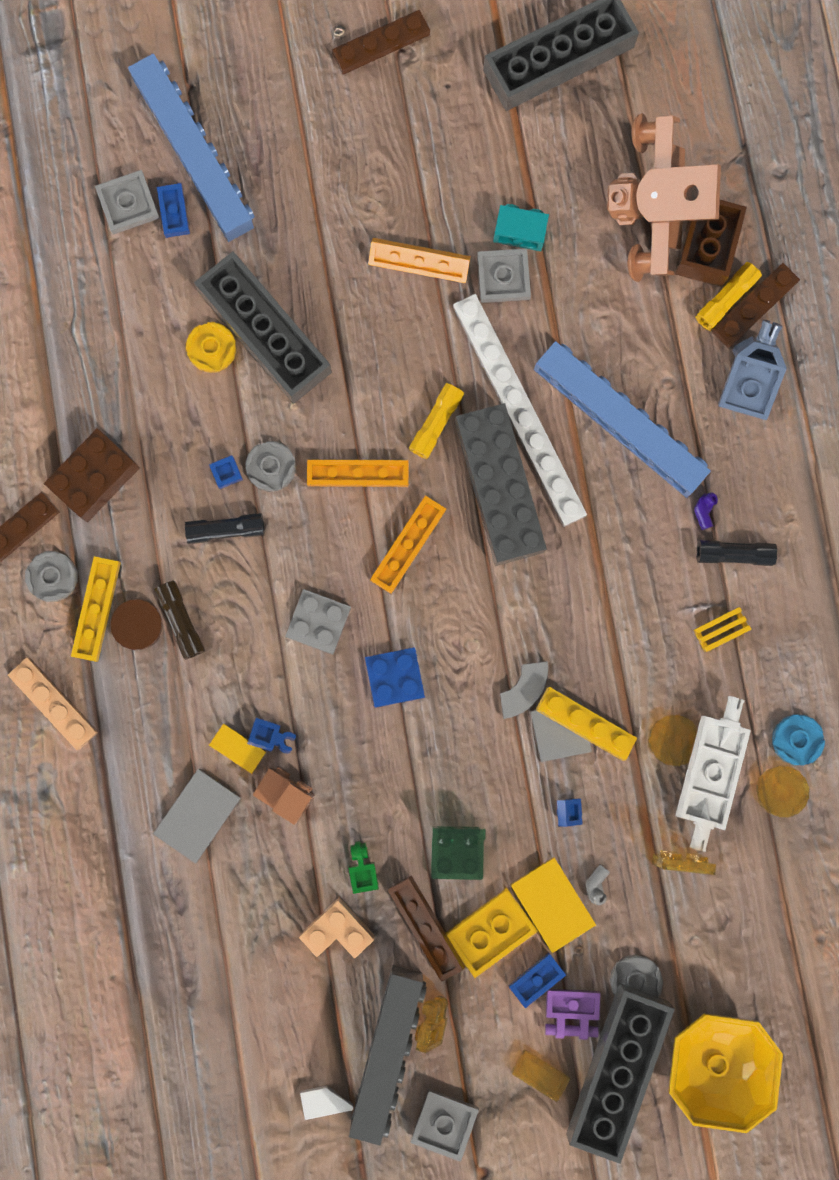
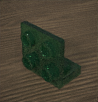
[431,826,486,880]

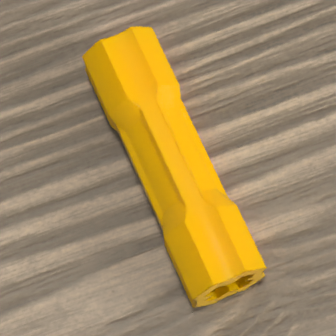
[695,262,762,331]
[409,383,464,459]

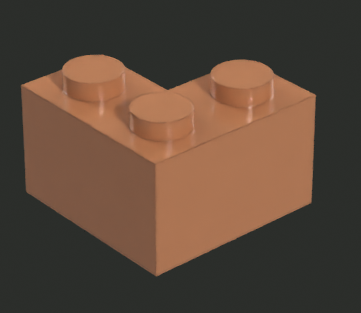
[253,766,315,825]

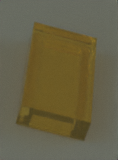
[511,1049,570,1102]

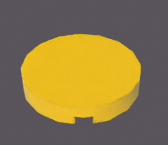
[186,322,237,373]

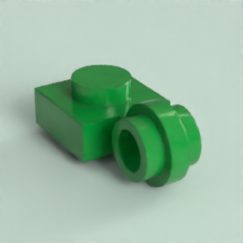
[348,841,379,894]

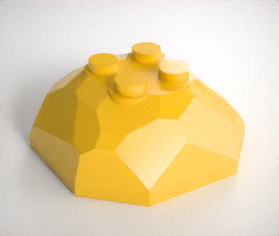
[668,1013,783,1133]

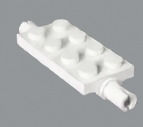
[675,696,751,852]

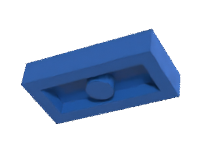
[157,183,190,238]
[508,953,566,1008]

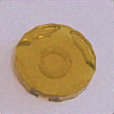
[648,715,698,766]
[756,766,809,817]

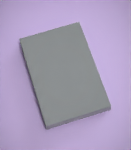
[153,769,241,864]

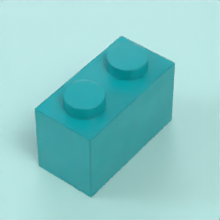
[493,204,549,252]

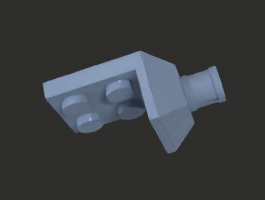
[718,320,787,420]

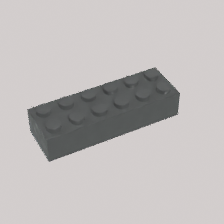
[483,0,639,111]
[194,251,332,404]
[455,403,547,566]
[349,965,427,1146]
[566,983,675,1164]

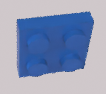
[365,647,425,708]

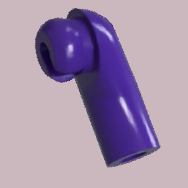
[694,492,718,530]

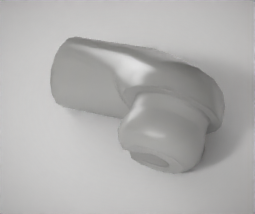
[586,865,610,905]

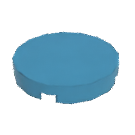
[772,715,825,765]

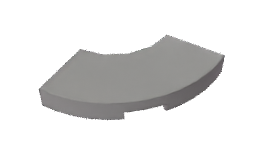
[500,661,548,719]

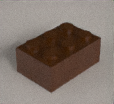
[674,194,747,287]
[43,428,140,523]

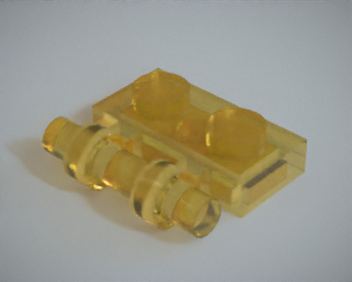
[415,996,448,1053]

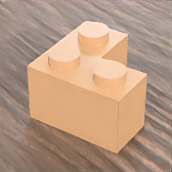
[299,897,375,959]

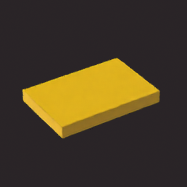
[510,857,596,953]
[445,887,538,978]

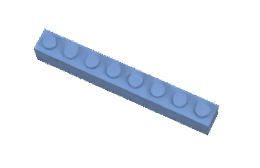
[128,53,255,242]
[534,341,711,498]

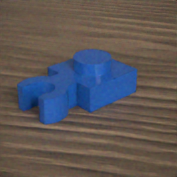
[247,718,296,754]

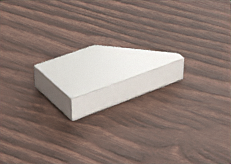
[300,1085,354,1120]

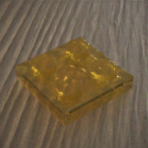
[652,850,716,875]

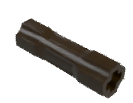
[154,580,205,660]

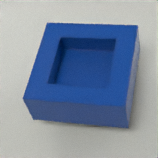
[209,455,243,489]
[557,798,583,827]

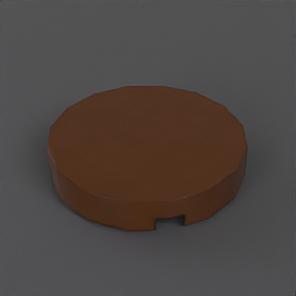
[110,599,163,650]

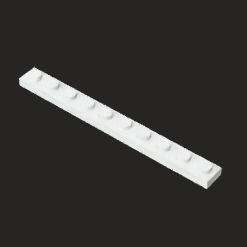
[453,294,587,527]

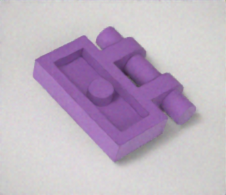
[545,989,600,1040]

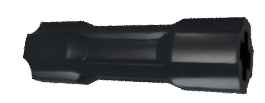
[185,513,264,544]
[696,540,777,566]

